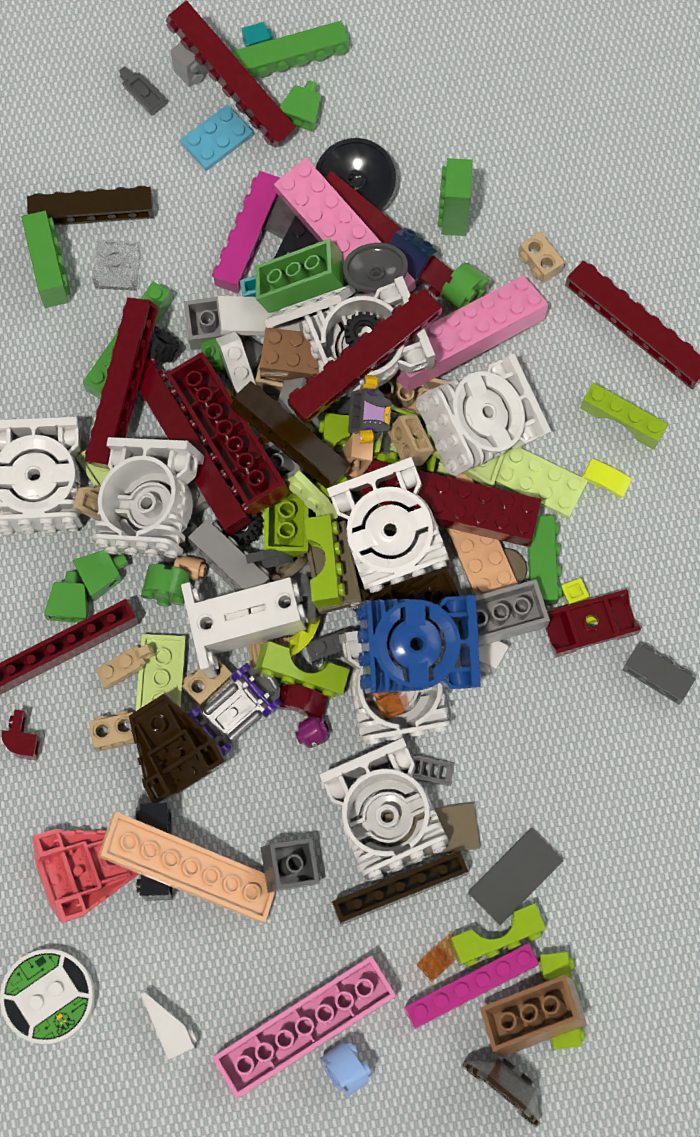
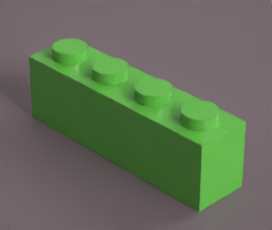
[527,516,562,605]

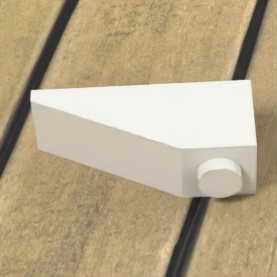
[141,992,197,1060]

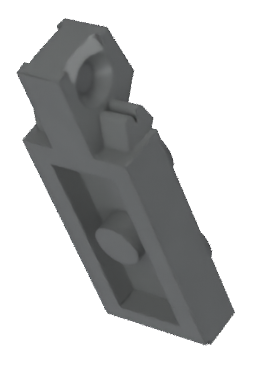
[119,66,166,116]

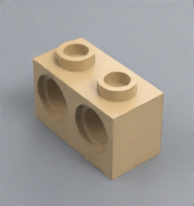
[518,231,565,284]
[387,414,434,466]
[182,659,233,709]
[89,711,134,752]

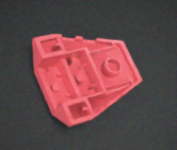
[32,829,139,923]

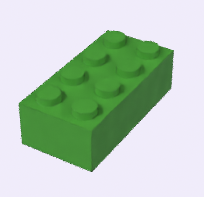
[438,158,473,236]
[21,211,71,308]
[256,238,344,313]

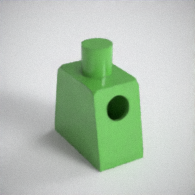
[279,80,321,133]
[72,550,129,601]
[44,571,89,623]

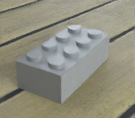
[188,519,270,592]
[453,579,550,646]

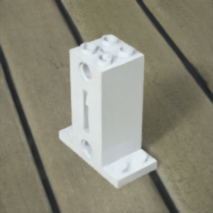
[181,577,309,678]

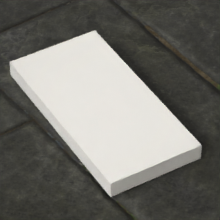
[264,285,356,328]
[217,296,300,336]

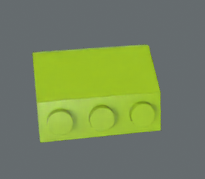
[264,489,309,557]

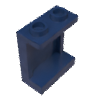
[389,227,437,294]

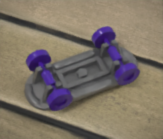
[188,663,283,756]

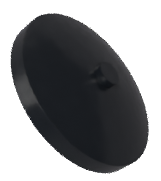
[315,138,396,211]

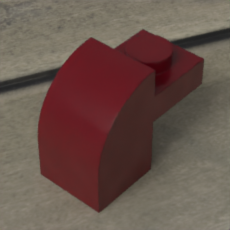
[278,684,328,718]
[2,709,41,761]

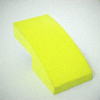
[582,458,632,498]
[561,578,597,625]
[288,617,320,657]

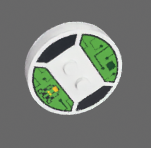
[0,949,95,1045]

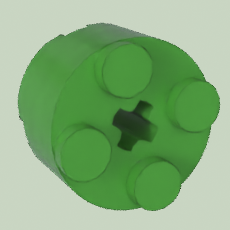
[441,262,490,309]
[141,564,190,607]

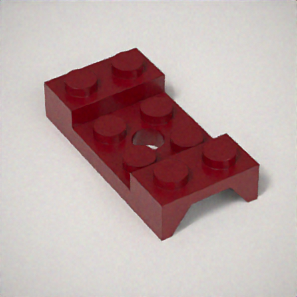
[545,589,641,658]

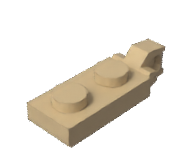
[95,644,156,689]

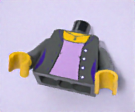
[348,375,398,444]

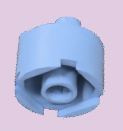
[319,1042,372,1098]

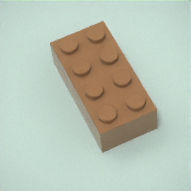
[259,327,340,380]
[480,975,588,1057]

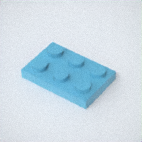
[180,104,253,171]

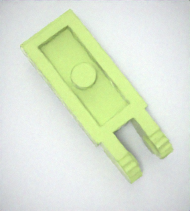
[284,471,339,520]

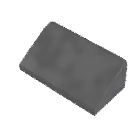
[264,196,295,239]

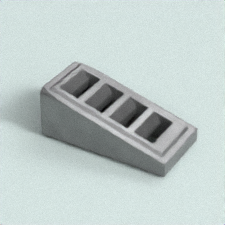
[407,755,454,786]

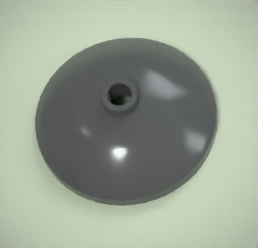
[343,243,408,293]

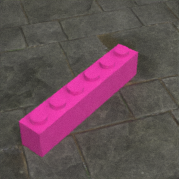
[212,171,280,294]
[404,944,539,1030]

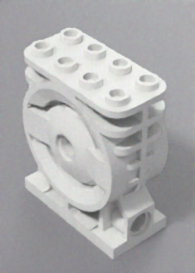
[302,276,435,402]
[416,354,551,476]
[0,417,83,535]
[92,437,205,558]
[327,457,450,593]
[339,618,450,744]
[320,738,449,882]

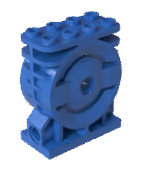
[356,595,481,694]

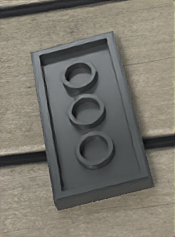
[468,829,564,925]

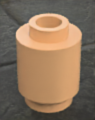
[174,556,207,581]

